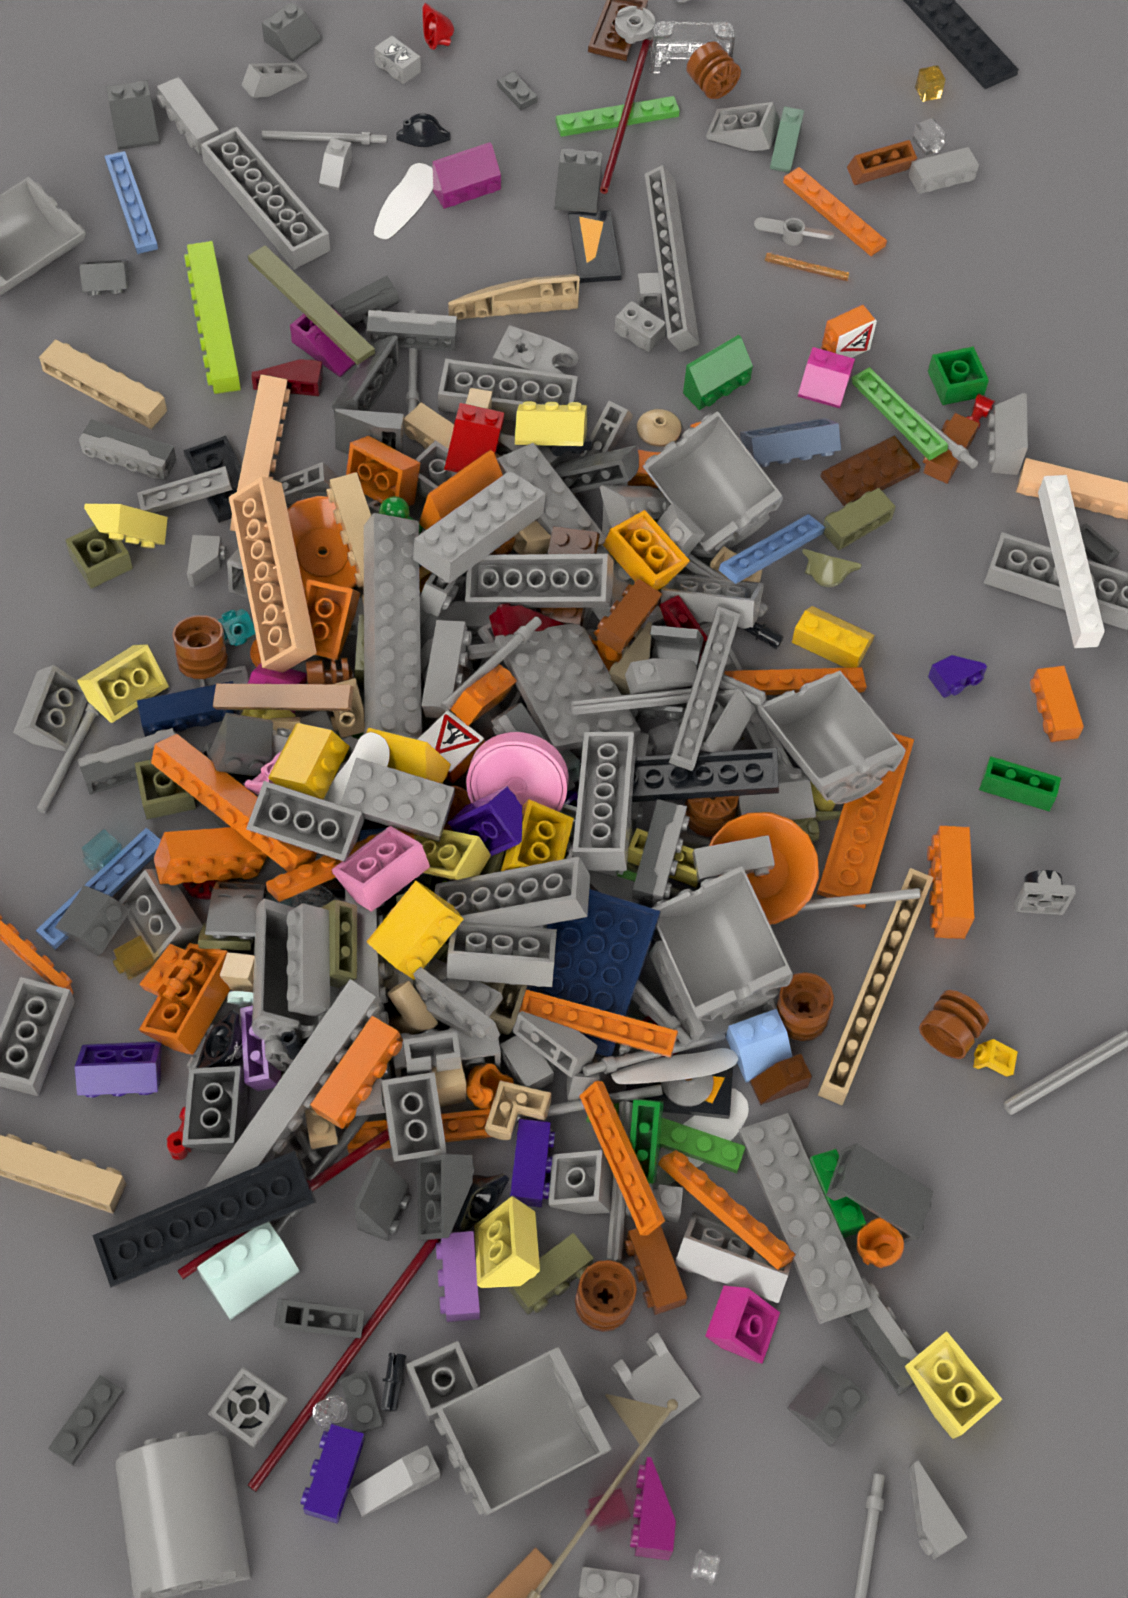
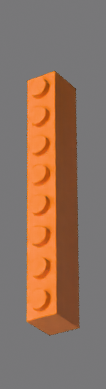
[151,734,317,872]

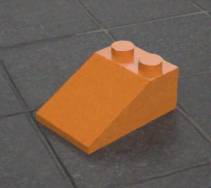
[305,579,361,660]

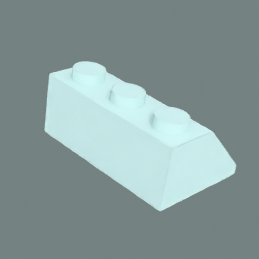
[197,1222,300,1320]

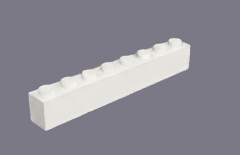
[1038,475,1105,648]

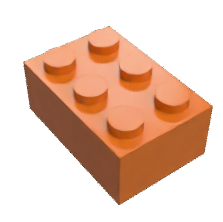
[346,436,421,506]

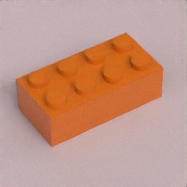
[927,826,975,939]
[153,827,267,885]

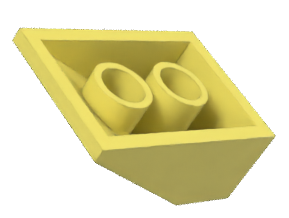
[904,1331,1003,1439]

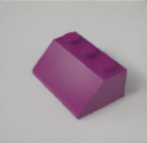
[432,142,501,209]

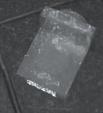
[291,885,335,908]

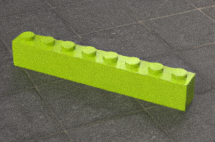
[184,241,241,394]

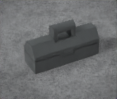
[331,276,399,330]

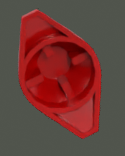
[422,3,454,50]

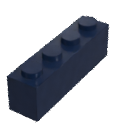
[137,681,240,737]

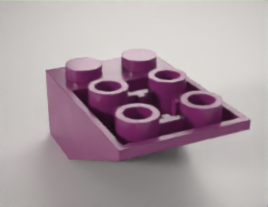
[290,307,356,377]
[630,1457,676,1561]

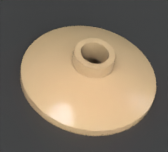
[637,409,681,447]

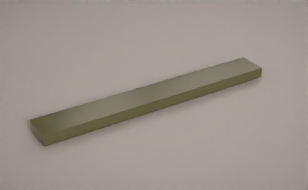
[248,245,375,365]

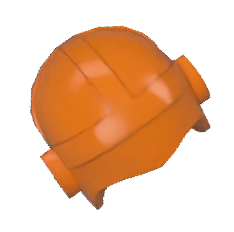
[465,1063,514,1109]
[857,1217,904,1268]

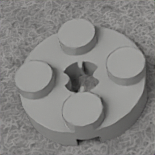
[615,6,655,44]

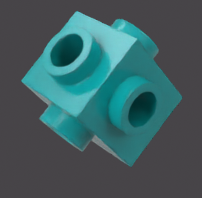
[218,609,256,646]

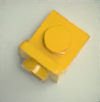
[973,1039,1018,1077]

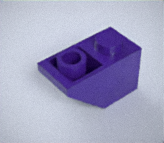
[928,655,987,698]

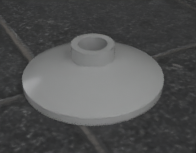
[661,1075,713,1107]

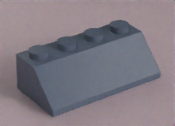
[740,418,841,467]

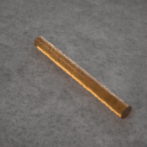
[765,253,850,281]

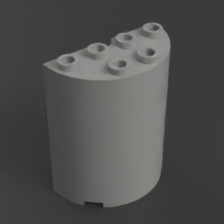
[0,177,86,296]
[643,411,783,554]
[758,671,906,804]
[652,866,793,1021]
[252,899,346,1043]
[434,1347,612,1516]
[115,1431,251,1598]

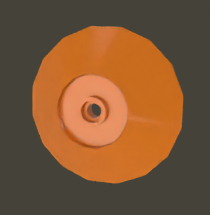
[287,496,357,593]
[709,812,819,925]

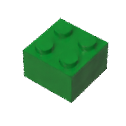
[928,346,989,405]

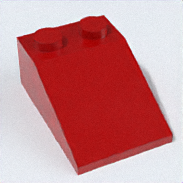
[444,403,504,473]

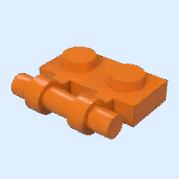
[139,944,202,1000]

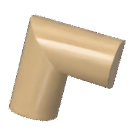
[387,981,438,1035]
[485,1081,551,1140]

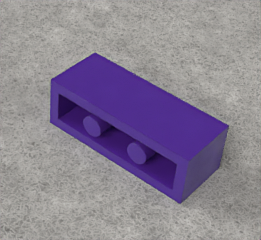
[510,1119,555,1208]
[300,1424,365,1524]

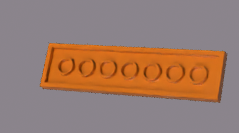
[817,732,914,909]

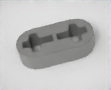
[265,1040,293,1071]

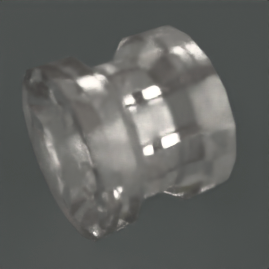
[312,1395,348,1429]
[690,1549,720,1585]

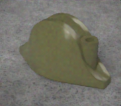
[802,549,862,588]

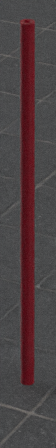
[600,39,651,194]
[177,1128,390,1280]
[247,1239,441,1492]

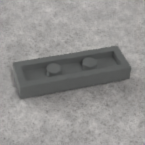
[48,1375,124,1466]

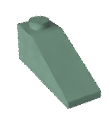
[770,106,804,173]

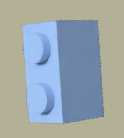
[726,1009,792,1083]

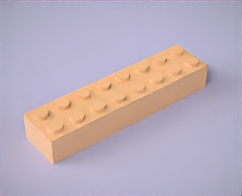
[229,476,317,673]

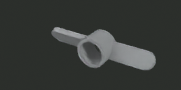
[754,217,834,246]

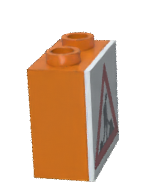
[821,305,877,358]
[417,711,485,784]

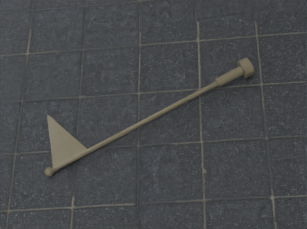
[526,1394,678,1598]

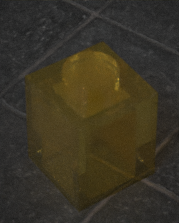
[915,65,946,102]
[112,935,155,980]

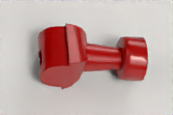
[966,394,995,431]
[166,1107,192,1160]

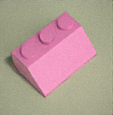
[332,826,430,912]

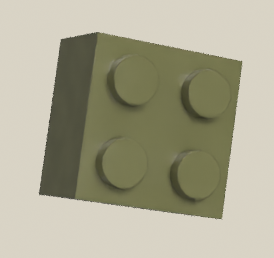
[65,526,133,589]
[134,759,196,819]

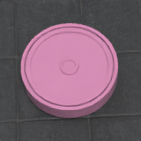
[466,732,569,812]

